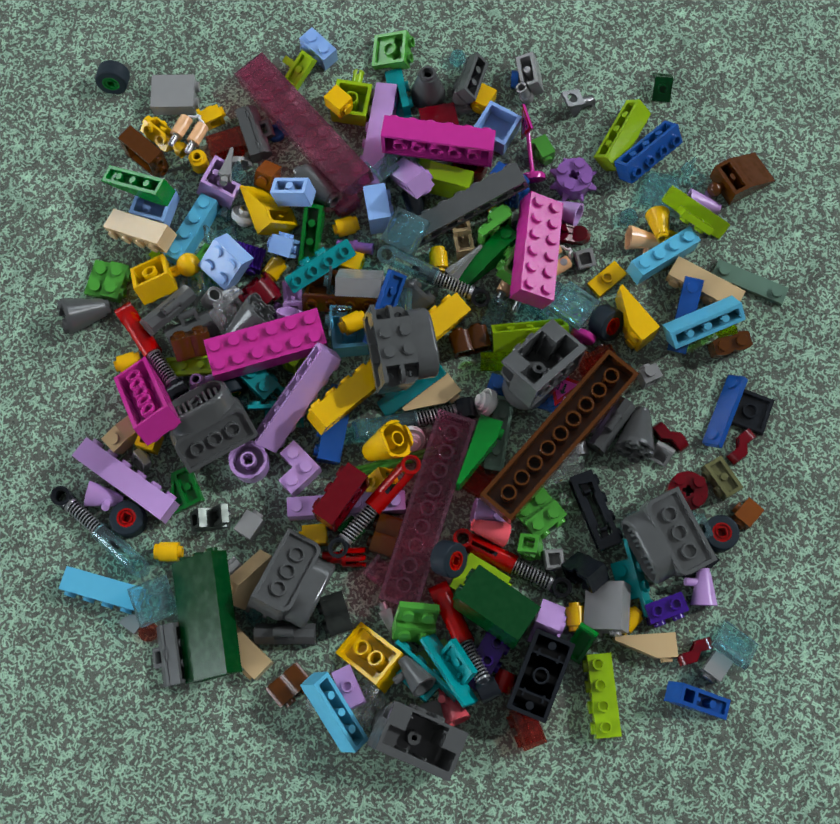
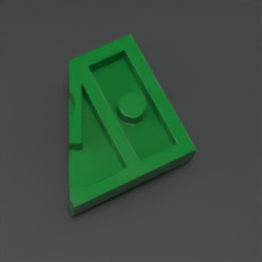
[170,467,205,517]

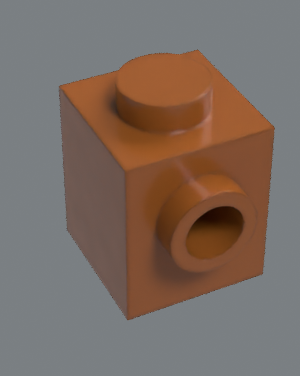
[254,160,282,192]
[730,497,764,531]

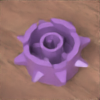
[549,157,597,202]

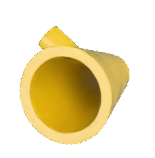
[645,205,677,243]

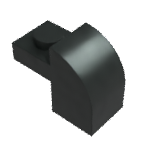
[190,503,231,531]

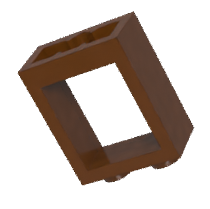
[118,125,169,177]

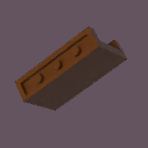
[302,270,378,314]

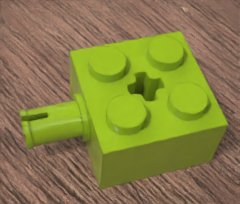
[330,69,373,126]

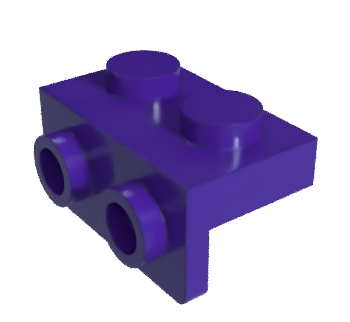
[644,592,689,628]

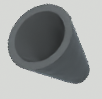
[392,655,436,697]

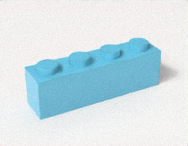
[163,193,221,265]
[626,226,701,285]
[662,295,746,349]
[59,566,146,614]
[300,672,369,753]

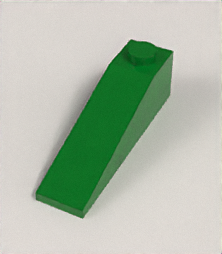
[101,165,176,206]
[298,204,326,265]
[459,224,516,286]
[455,414,505,491]

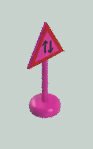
[521,104,546,184]
[553,327,597,406]

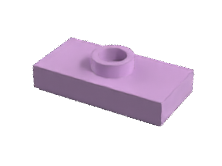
[331,664,366,710]

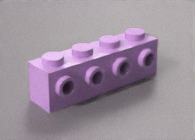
[387,157,435,199]

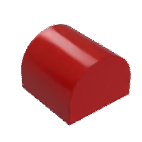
[494,668,517,695]

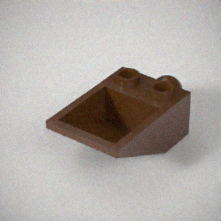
[707,152,775,205]

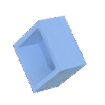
[474,100,522,155]
[363,183,395,235]
[129,189,180,227]
[198,233,254,291]

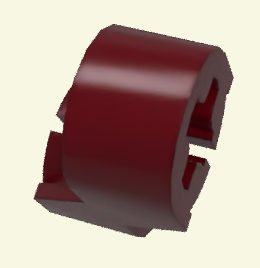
[560,224,591,245]
[652,422,689,453]
[727,428,756,465]
[677,637,714,667]

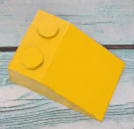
[615,284,660,352]
[335,622,405,694]

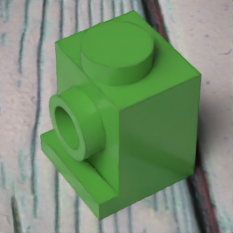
[531,134,555,166]
[517,533,543,561]

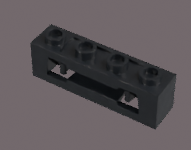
[568,469,623,553]

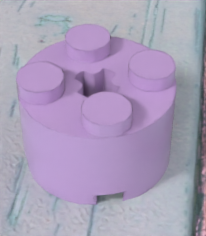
[228,440,270,483]

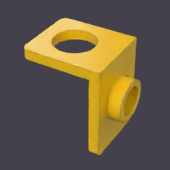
[366,467,399,492]

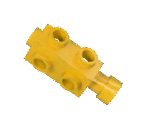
[140,115,187,158]

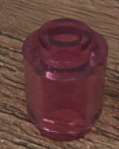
[333,192,361,218]

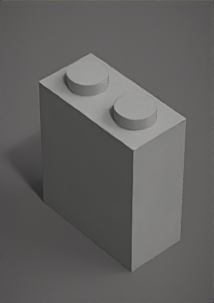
[150,74,200,115]
[335,268,386,298]
[583,581,631,637]

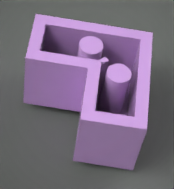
[197,155,241,210]
[278,440,322,497]
[527,599,567,642]

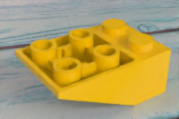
[240,185,298,236]

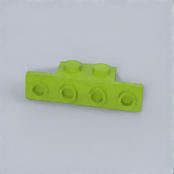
[662,185,730,239]

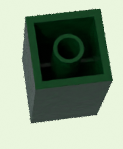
[452,565,541,650]

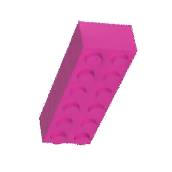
[381,115,496,168]
[509,191,563,310]
[204,308,328,381]
[114,356,181,446]

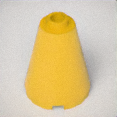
[362,420,413,461]

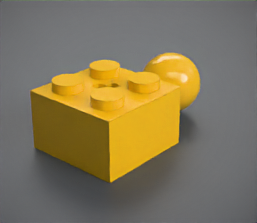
[130,253,200,305]

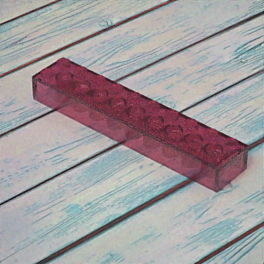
[234,52,374,202]
[378,409,476,605]

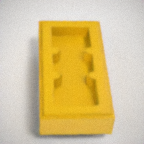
[587,261,627,298]

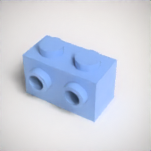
[299,27,338,71]
[270,178,316,207]
[267,231,300,259]

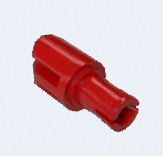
[322,547,366,567]

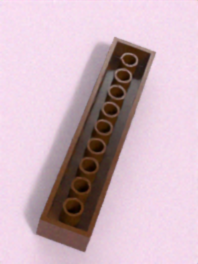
[480,349,640,524]

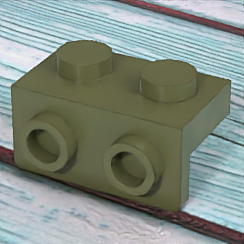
[701,456,744,501]

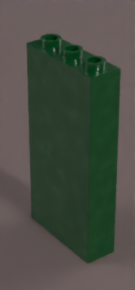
[172,547,242,684]

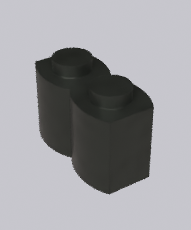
[317,591,354,637]

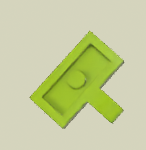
[282,50,317,91]

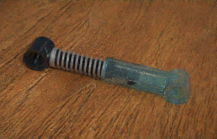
[377,245,490,308]
[351,397,477,442]
[50,486,151,578]

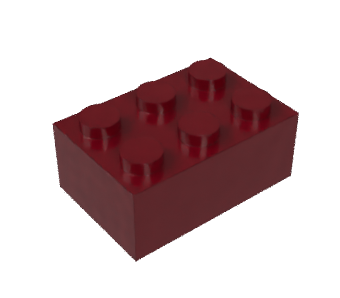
[312,462,370,532]

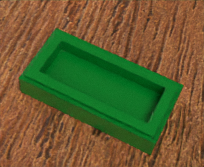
[569,622,599,664]

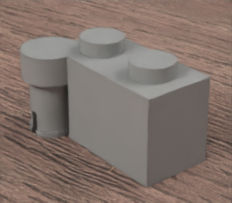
[516,51,544,104]

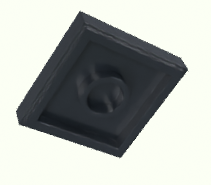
[731,389,775,436]

